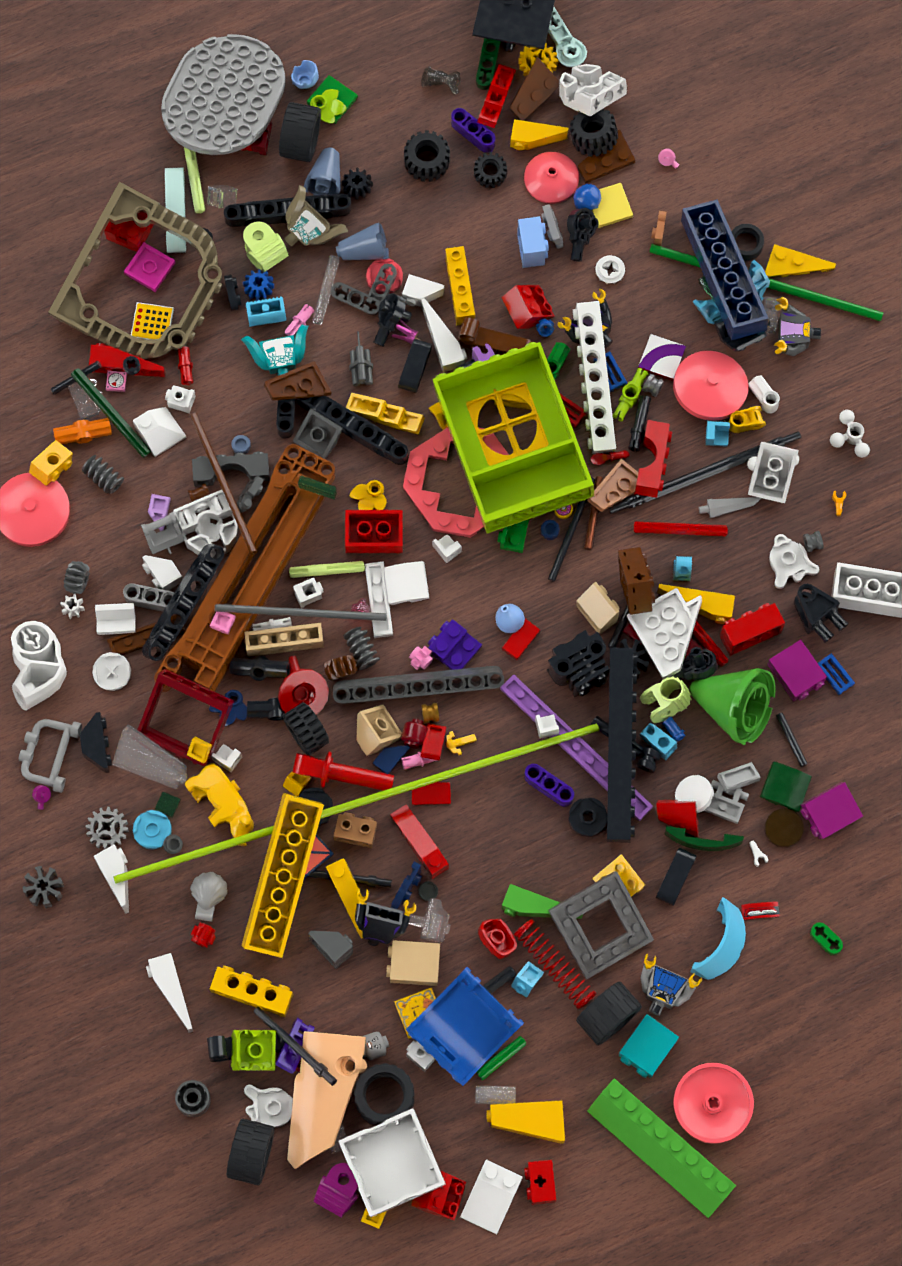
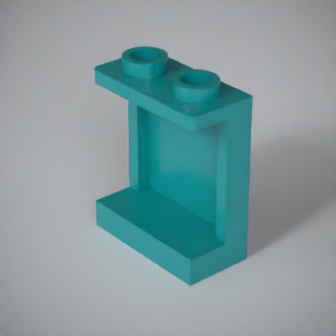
[619,1014,679,1078]

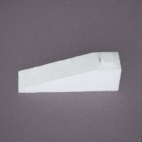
[421,298,467,373]
[146,953,193,1033]

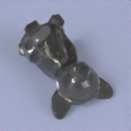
[421,66,461,94]

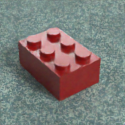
[345,510,403,553]
[720,603,785,656]

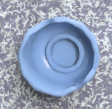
[291,60,319,89]

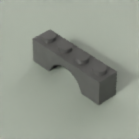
[192,452,270,487]

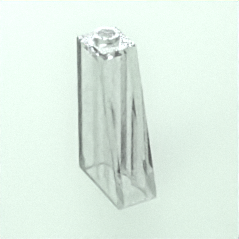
[112,725,188,789]

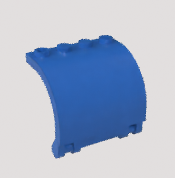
[406,967,524,1086]

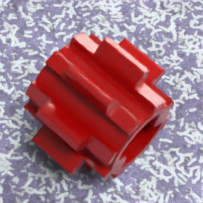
[191,922,216,948]

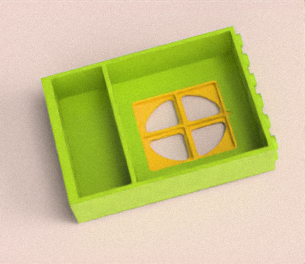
[433,342,594,534]

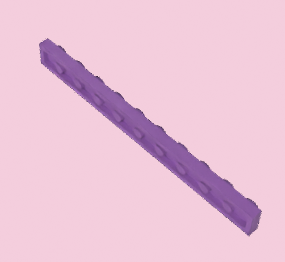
[500,675,653,821]

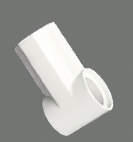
[748,375,780,413]

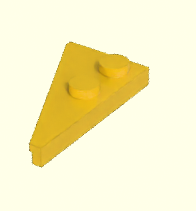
[765,244,836,278]

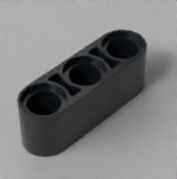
[398,338,433,393]
[276,399,296,439]
[656,848,697,906]

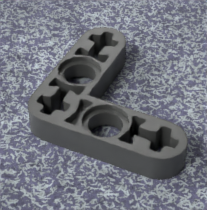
[331,264,397,315]

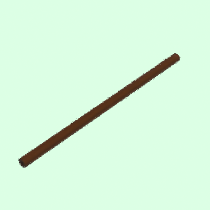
[190,413,258,555]

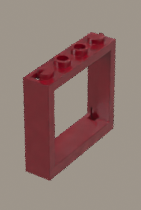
[135,669,234,767]

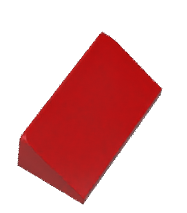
[412,782,451,805]

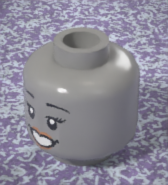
[362,1032,389,1060]

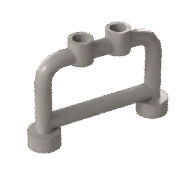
[19,719,82,793]

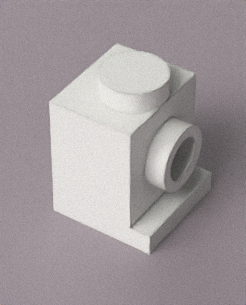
[165,385,195,414]
[293,577,324,608]

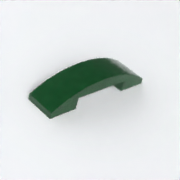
[664,826,744,851]

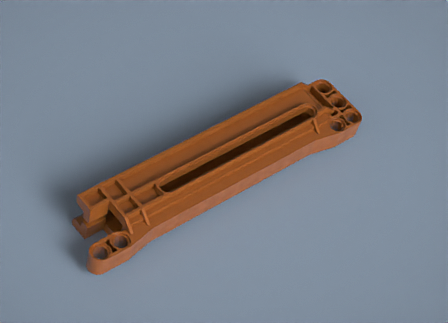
[154,444,335,692]

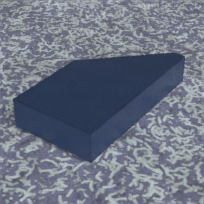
[372,745,410,774]

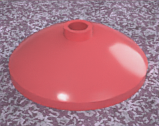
[524,152,579,204]

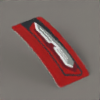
[741,902,780,920]

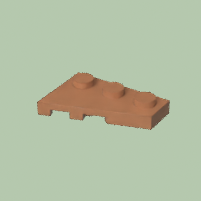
[587,459,638,512]

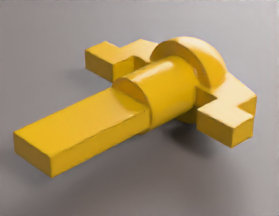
[446,731,477,756]

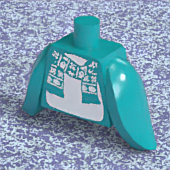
[241,325,309,376]

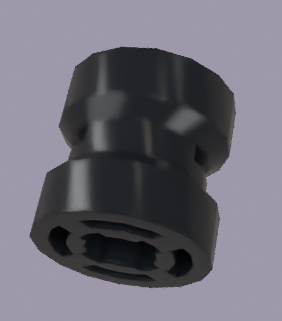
[636,747,661,773]

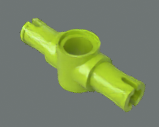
[612,368,648,421]

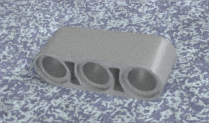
[123,584,174,612]

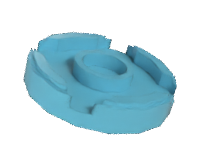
[133,810,172,849]

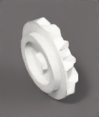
[595,255,625,284]

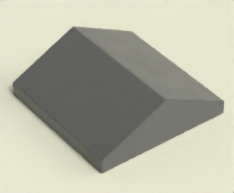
[293,409,343,459]

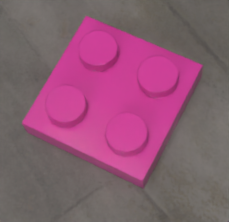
[124,242,175,292]

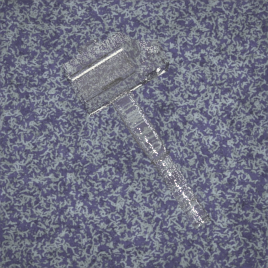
[365,898,451,944]

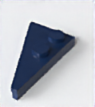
[391,861,422,910]

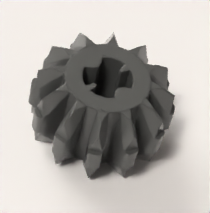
[64,561,90,594]

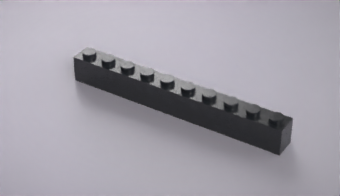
[607,648,637,843]

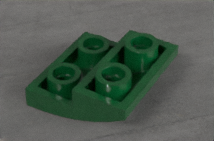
[760,761,812,812]

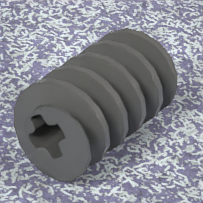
[82,455,124,494]
[343,627,380,670]

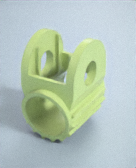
[243,222,289,273]
[640,676,692,723]

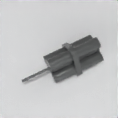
[349,331,373,386]

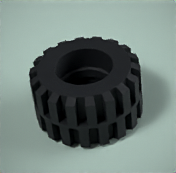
[570,108,618,157]
[404,130,450,182]
[283,702,329,755]

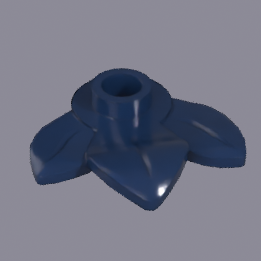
[209,690,247,727]

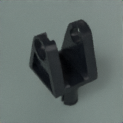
[794,583,849,643]

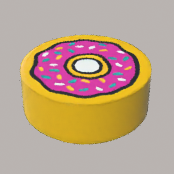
[554,504,573,519]

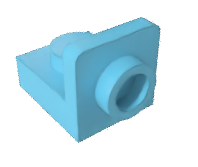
[511,961,544,997]

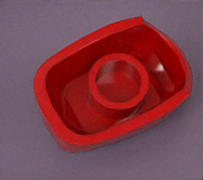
[478,919,517,959]

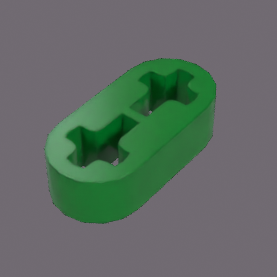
[810,922,843,955]

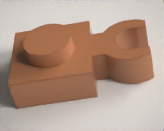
[651,211,667,246]

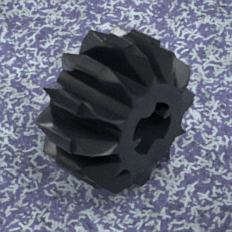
[342,167,373,200]

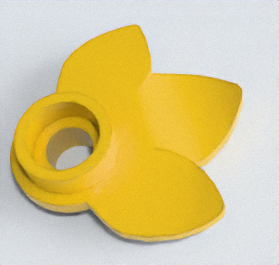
[349,480,387,510]

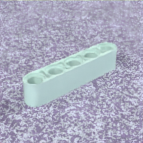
[165,167,186,253]

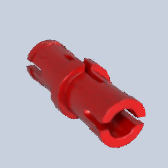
[177,346,193,385]

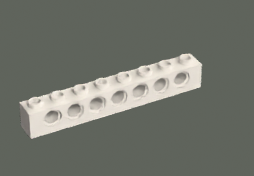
[573,301,616,454]

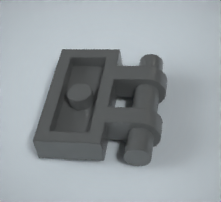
[237,476,264,513]

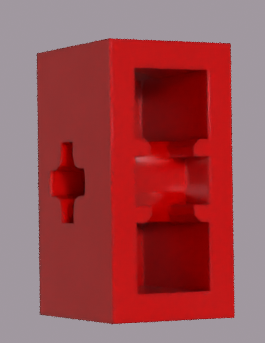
[524,1160,556,1205]

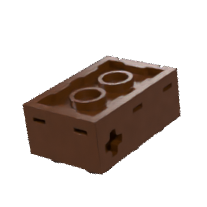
[618,547,655,615]

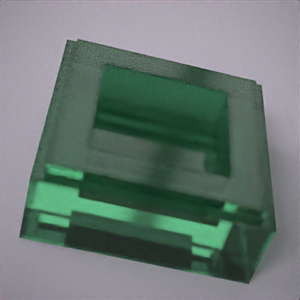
[155,792,181,818]

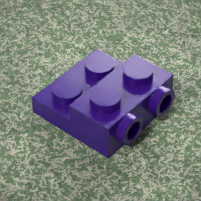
[428,619,482,670]

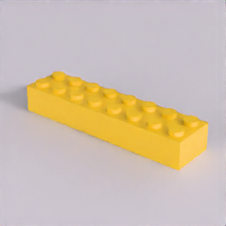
[242,793,324,958]

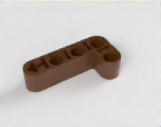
[458,317,532,355]

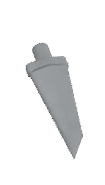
[699,497,761,518]

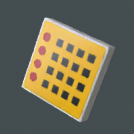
[131,302,174,340]

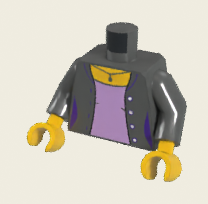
[774,297,821,356]

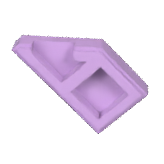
[148,494,171,531]

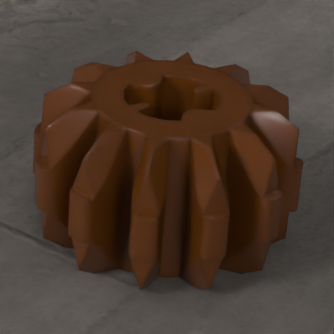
[324,655,357,680]

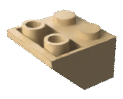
[576,582,620,634]

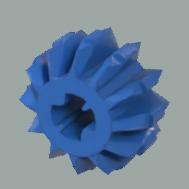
[243,269,275,301]

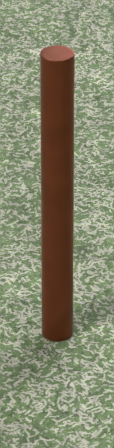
[584,476,603,550]

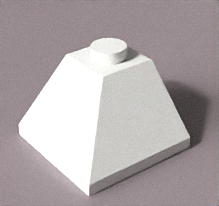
[133,407,187,457]

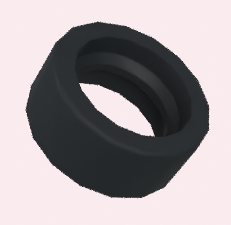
[731,223,764,261]

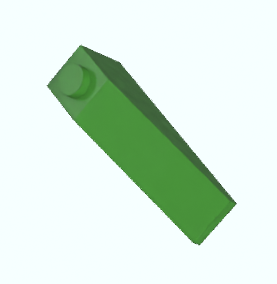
[501,884,583,919]

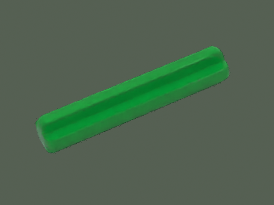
[476,1036,527,1080]

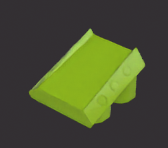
[231,1030,276,1071]

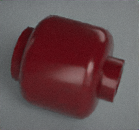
[401,719,428,749]

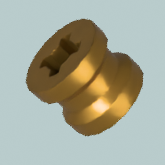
[422,703,439,724]

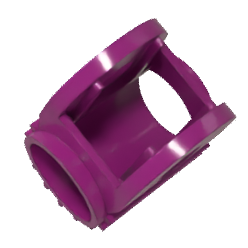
[314,1163,359,1218]

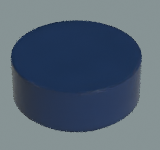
[541,520,560,540]

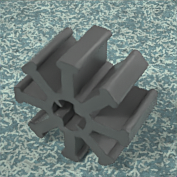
[23,866,64,908]

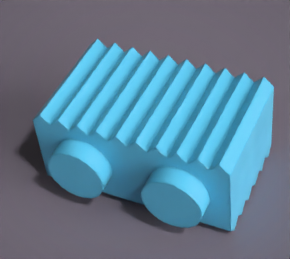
[246,296,286,327]

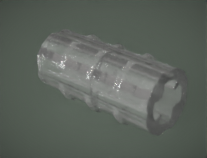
[475,1085,516,1105]

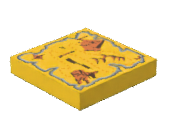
[394,988,436,1039]

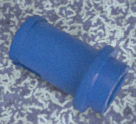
[662,717,685,742]

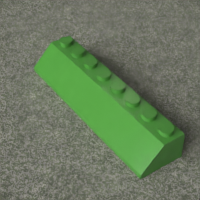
[587,1078,736,1218]

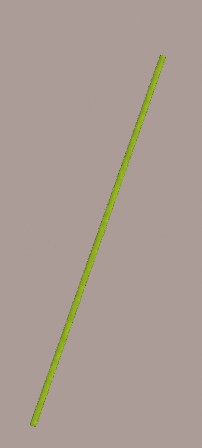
[113,723,599,884]

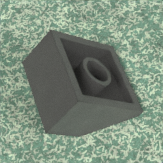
[308,931,353,969]

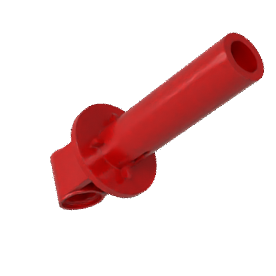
[292,751,394,791]

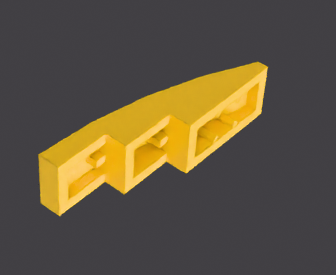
[346,393,425,434]

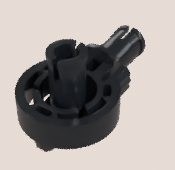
[567,208,599,262]
[373,293,412,347]
[668,647,718,681]

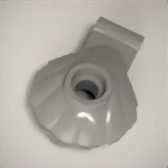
[190,872,228,922]

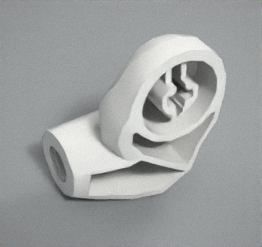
[11,621,67,710]

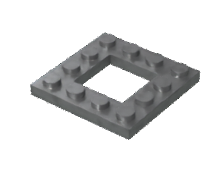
[548,871,654,979]

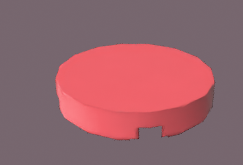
[366,258,403,294]

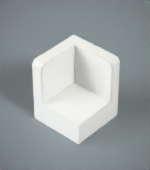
[432,535,462,563]
[535,714,559,739]
[211,744,242,772]

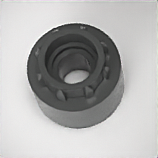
[175,1080,211,1117]

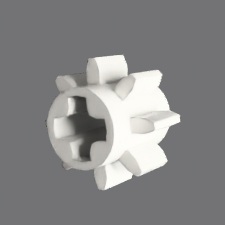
[60,594,85,619]

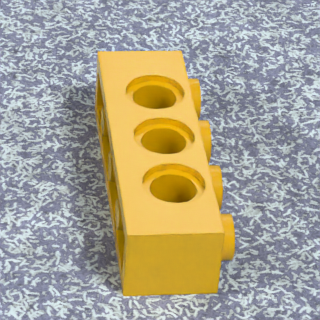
[445,246,475,326]
[210,966,293,1017]

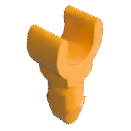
[832,491,846,516]

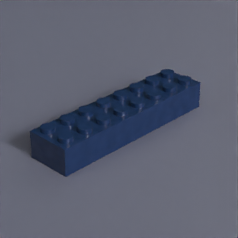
[681,199,769,340]

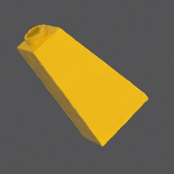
[486,1101,565,1143]

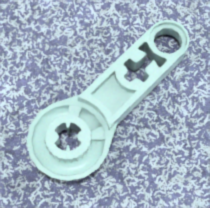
[548,7,587,68]

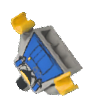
[640,954,702,1016]

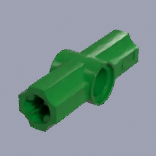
[547,342,571,380]

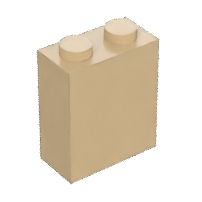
[386,940,440,986]

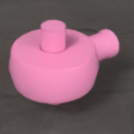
[658,149,679,169]

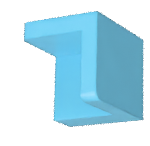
[705,421,730,446]

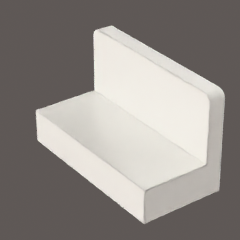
[95,603,136,635]

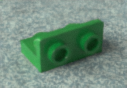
[497,519,529,553]

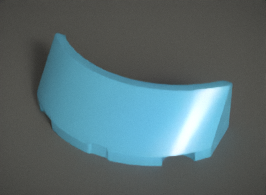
[693,260,770,324]
[690,897,746,980]

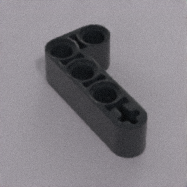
[207,1030,285,1062]

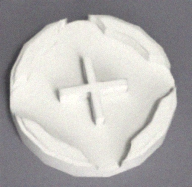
[92,652,131,691]
[675,775,714,813]

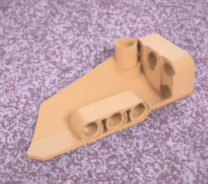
[287,1031,367,1169]

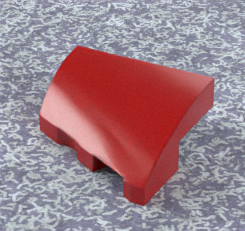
[656,800,699,837]

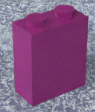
[767,640,827,702]
[800,782,863,839]

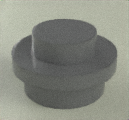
[163,835,183,854]

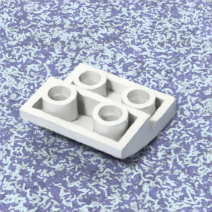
[384,561,429,605]

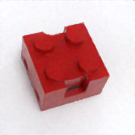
[104,213,154,252]

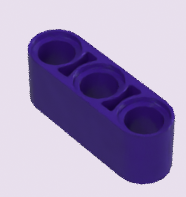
[451,108,495,153]
[524,764,574,807]

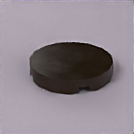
[765,809,804,848]

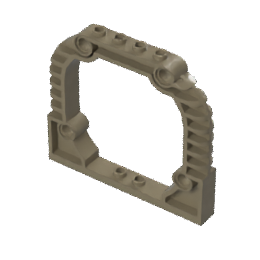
[48,182,223,359]

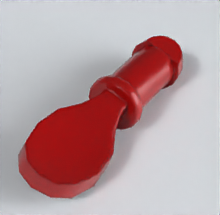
[590,450,630,465]

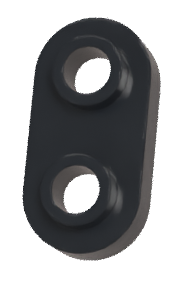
[224,274,242,311]

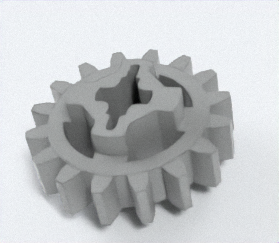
[86,807,129,850]

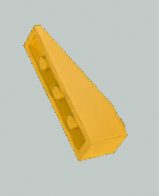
[657,584,735,624]
[326,858,366,939]

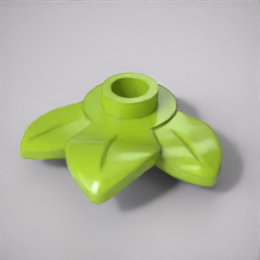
[310,89,347,124]

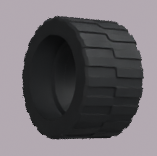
[279,102,321,162]
[576,982,642,1045]
[354,1063,415,1126]
[226,1118,275,1186]

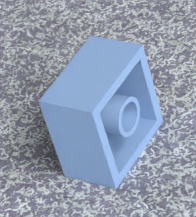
[517,217,549,268]

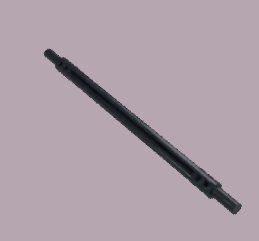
[609,431,801,514]

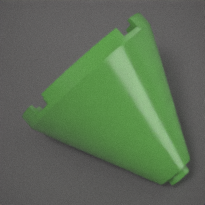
[689,668,775,745]

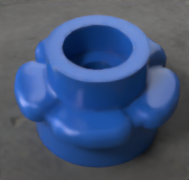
[536,319,554,337]

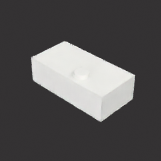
[831,562,902,618]

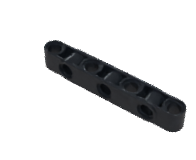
[224,194,351,227]
[297,396,408,465]
[142,544,224,661]

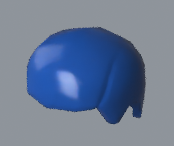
[573,184,602,210]

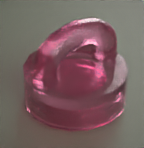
[351,598,370,612]

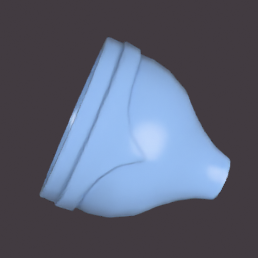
[495,604,525,633]

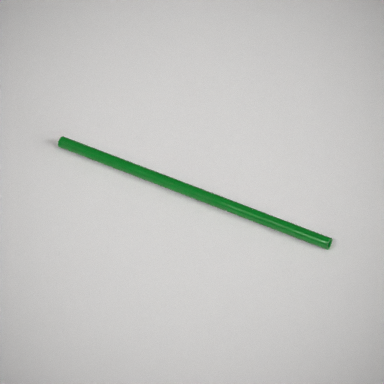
[649,244,884,321]

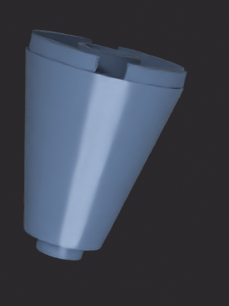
[304,147,341,196]
[336,223,389,260]

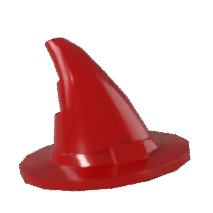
[278,656,329,715]

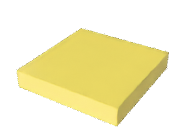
[591,183,633,228]

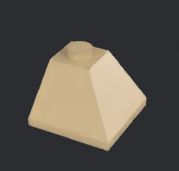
[356,705,402,756]

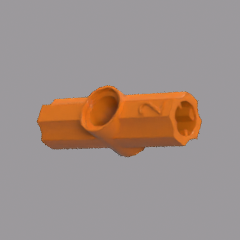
[53,418,112,444]

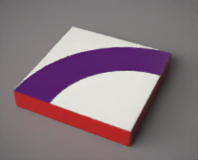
[638,334,686,381]

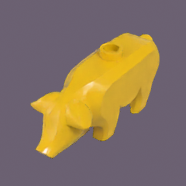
[185,763,254,846]

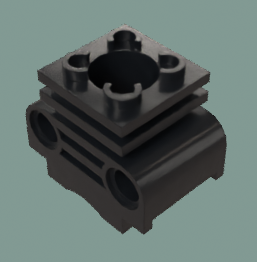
[547,630,610,697]

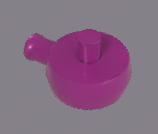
[32,785,51,810]

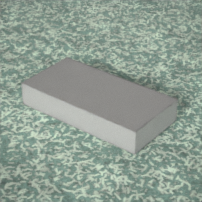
[717,762,761,793]

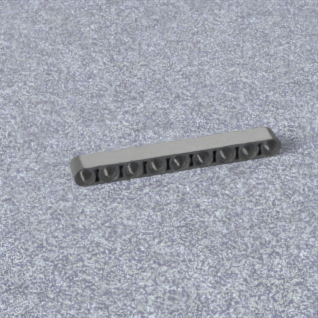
[333,666,504,704]

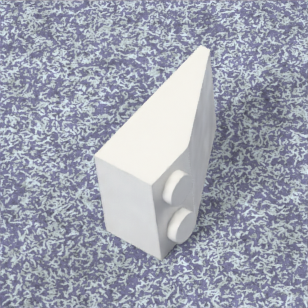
[748,442,799,503]
[94,845,129,914]
[460,1160,522,1235]

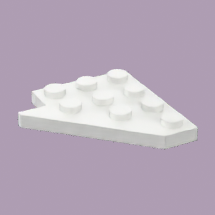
[626,588,702,680]

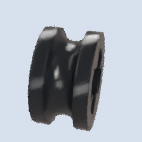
[123,356,141,375]

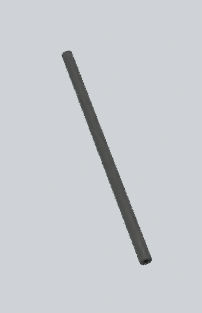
[215,604,387,621]

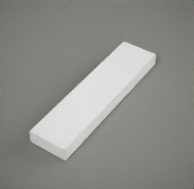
[365,561,393,638]

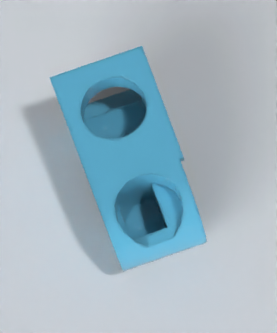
[673,556,692,581]
[639,723,677,760]

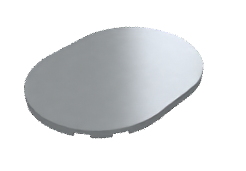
[161,34,285,155]

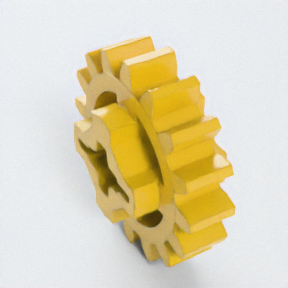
[518,43,558,76]

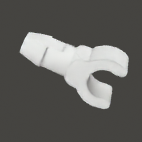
[749,841,768,867]

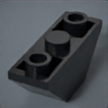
[80,712,112,773]

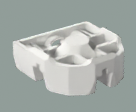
[559,64,627,116]
[173,490,239,558]

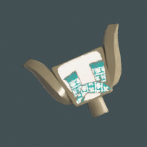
[285,185,348,246]

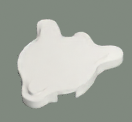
[769,534,819,589]
[244,1085,293,1128]

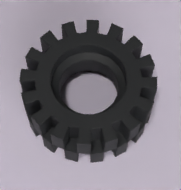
[474,152,507,188]

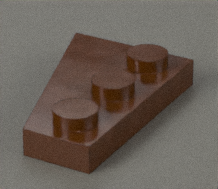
[509,57,560,121]
[578,130,635,184]
[264,361,332,401]

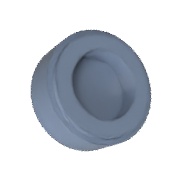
[231,435,251,454]

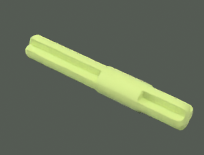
[184,147,205,214]
[289,561,365,578]

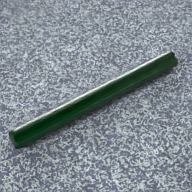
[71,368,151,458]

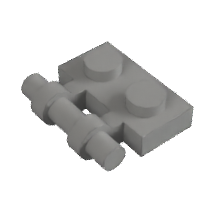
[541,204,563,249]
[704,780,749,824]

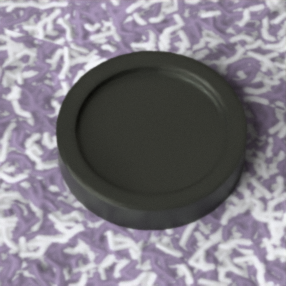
[419,881,438,901]

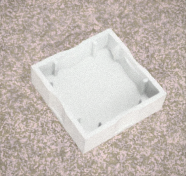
[339,1108,446,1217]

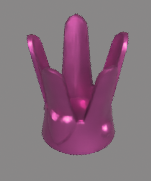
[392,320,420,344]

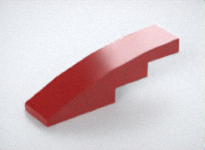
[477,64,516,128]

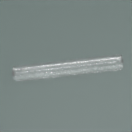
[312,255,339,325]

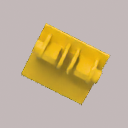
[592,854,645,900]

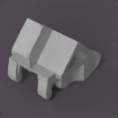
[141,512,184,554]

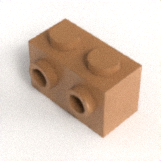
[334,812,377,848]

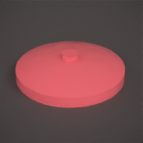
[673,351,748,421]
[0,473,70,547]
[673,1063,754,1144]

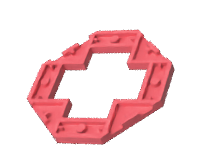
[403,427,509,538]

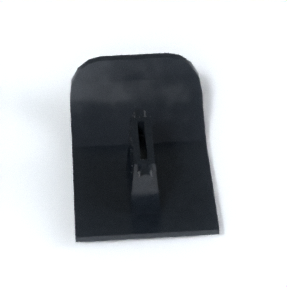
[472,0,555,52]

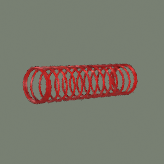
[514,919,596,1009]

